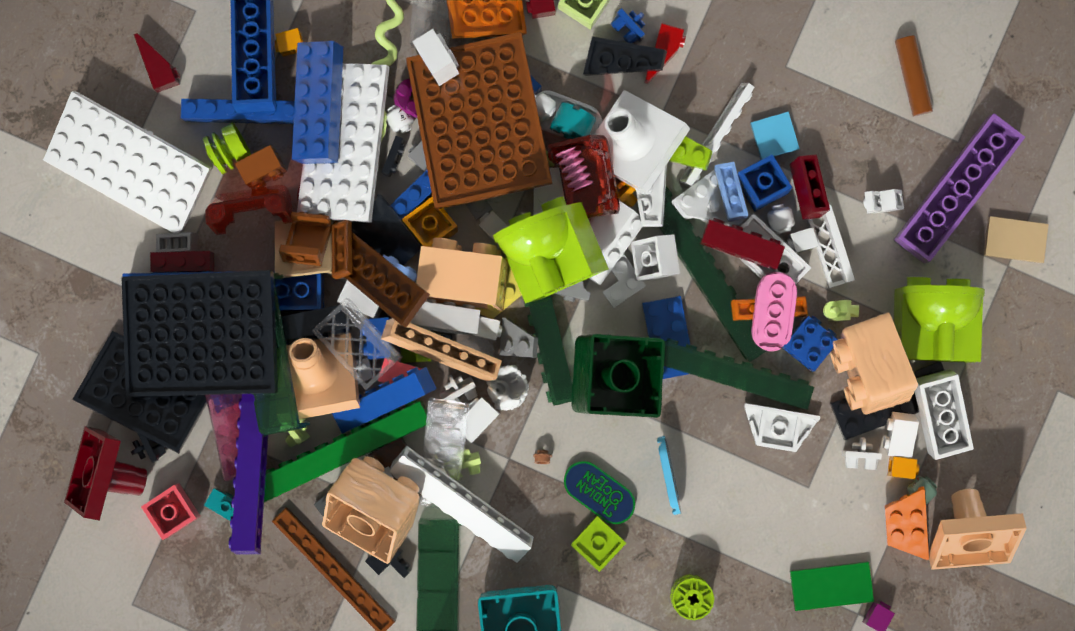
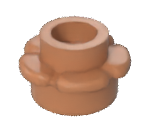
[533,450,552,464]

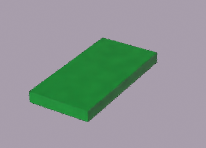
[790,562,874,611]

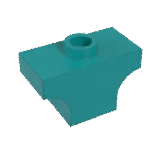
[204,488,234,521]

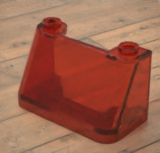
[547,135,620,219]
[205,185,292,235]

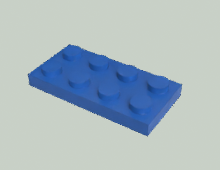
[642,296,696,379]

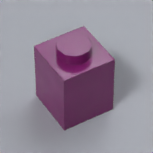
[862,601,895,631]

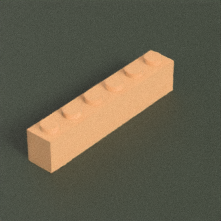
[381,318,502,381]

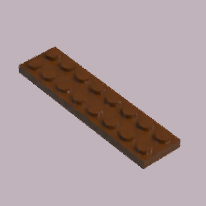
[332,220,430,328]

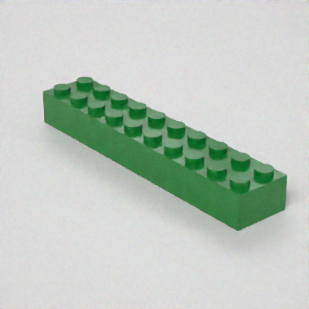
[264,399,432,503]

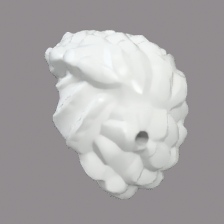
[486,365,529,411]

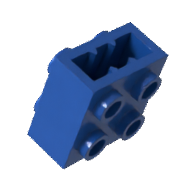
[781,316,838,372]

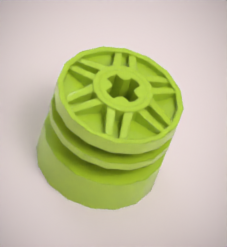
[203,122,252,174]
[670,574,714,620]

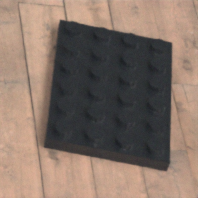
[72,331,212,454]

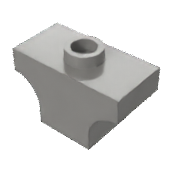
[554,281,591,302]

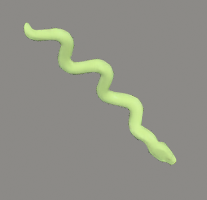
[371,0,404,142]

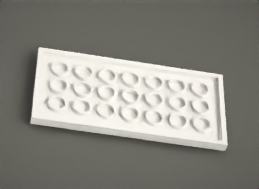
[297,63,390,222]
[43,91,212,233]

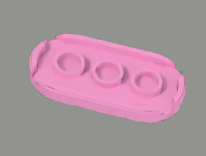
[751,272,797,351]

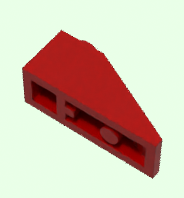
[644,23,686,84]

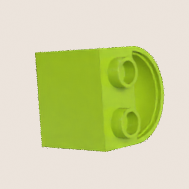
[493,196,609,303]
[893,277,985,363]

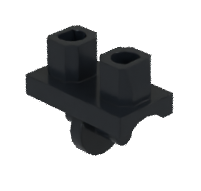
[131,433,167,463]

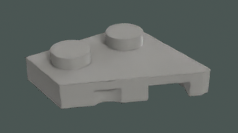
[500,318,538,358]

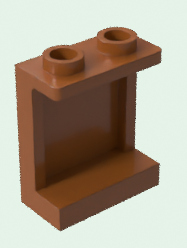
[279,212,332,266]

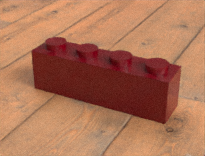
[700,218,785,271]

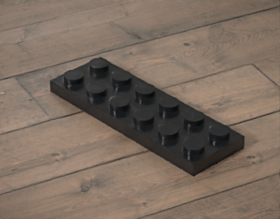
[830,361,944,440]

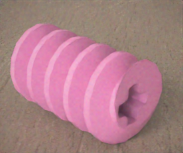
[556,147,593,191]

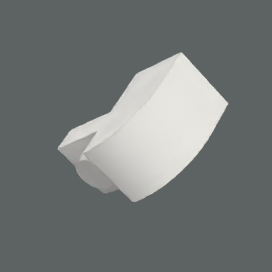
[863,189,904,214]

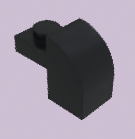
[365,548,411,578]

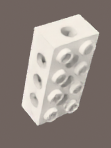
[739,213,811,284]

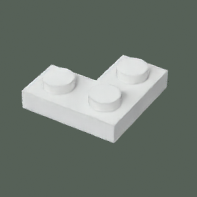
[602,254,646,308]

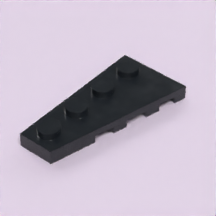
[583,36,667,76]

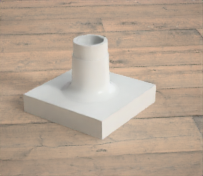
[581,90,690,194]

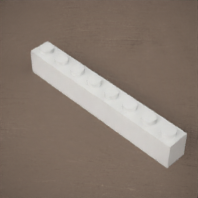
[389,446,534,563]

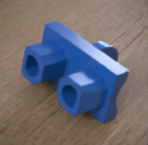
[611,8,646,44]

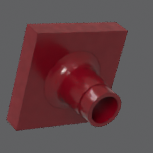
[64,426,147,521]

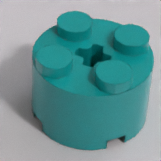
[549,102,596,144]

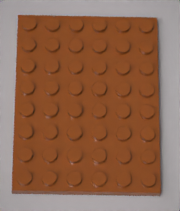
[406,32,553,210]

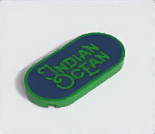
[564,461,635,524]

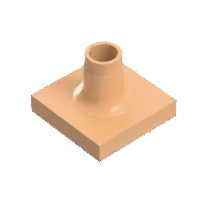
[276,333,360,423]
[929,489,1027,570]

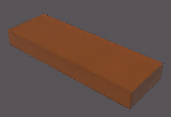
[332,220,352,280]

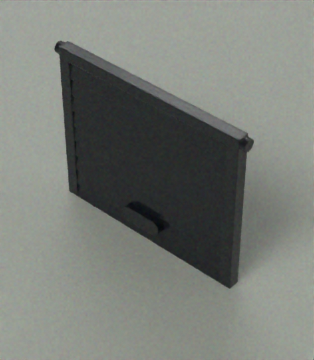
[352,194,422,266]

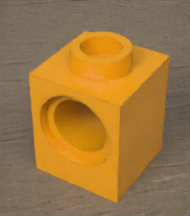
[274,28,303,57]
[887,456,919,479]

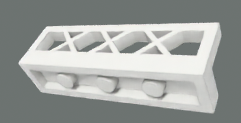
[807,205,855,288]

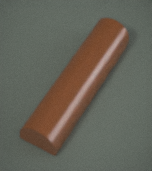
[895,35,933,117]

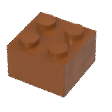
[235,145,287,190]

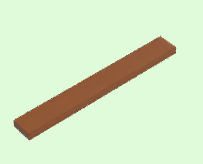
[272,507,395,631]

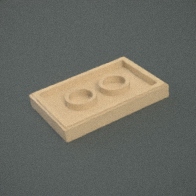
[984,216,1049,263]

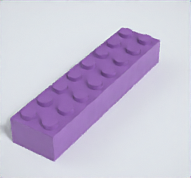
[894,113,1025,264]

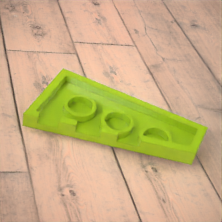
[669,136,712,171]

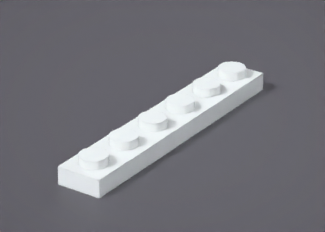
[679,83,755,186]

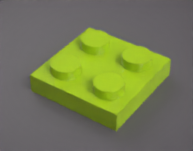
[570,516,626,572]

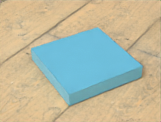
[750,112,800,160]

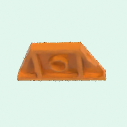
[885,486,929,560]

